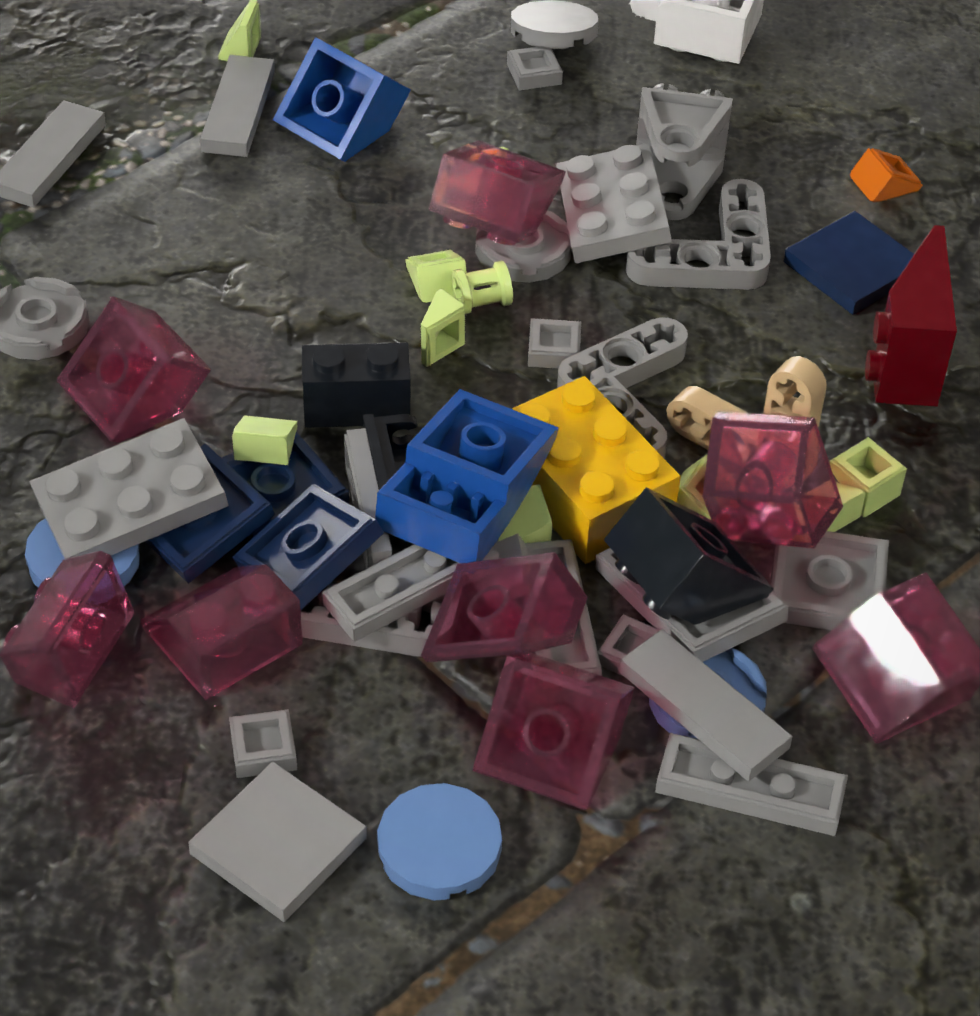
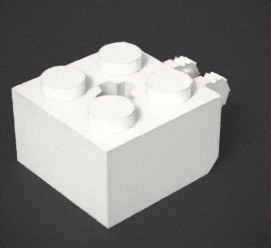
[629,0,764,64]

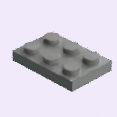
[556,143,672,263]
[29,418,229,572]

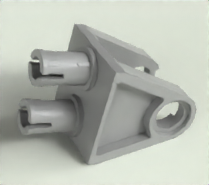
[636,83,733,220]

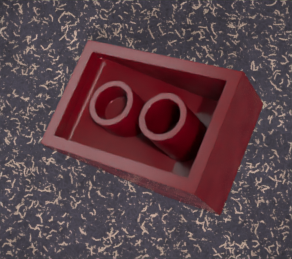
[865,225,957,407]

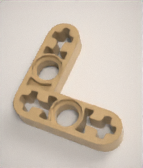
[666,356,826,489]

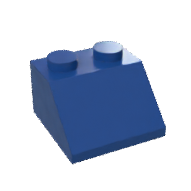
[273,37,411,162]

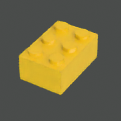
[512,376,681,564]

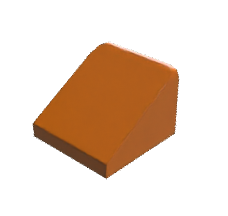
[850,148,923,202]

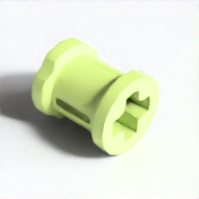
[452,260,513,314]

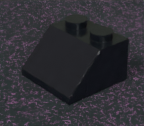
[302,342,411,428]
[604,487,774,625]

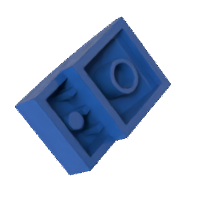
[375,389,558,569]

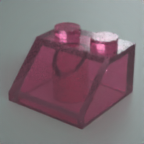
[429,140,566,245]
[56,296,211,443]
[702,411,843,549]
[0,551,135,708]
[421,552,588,662]
[141,564,302,700]
[812,573,980,744]
[472,650,635,810]

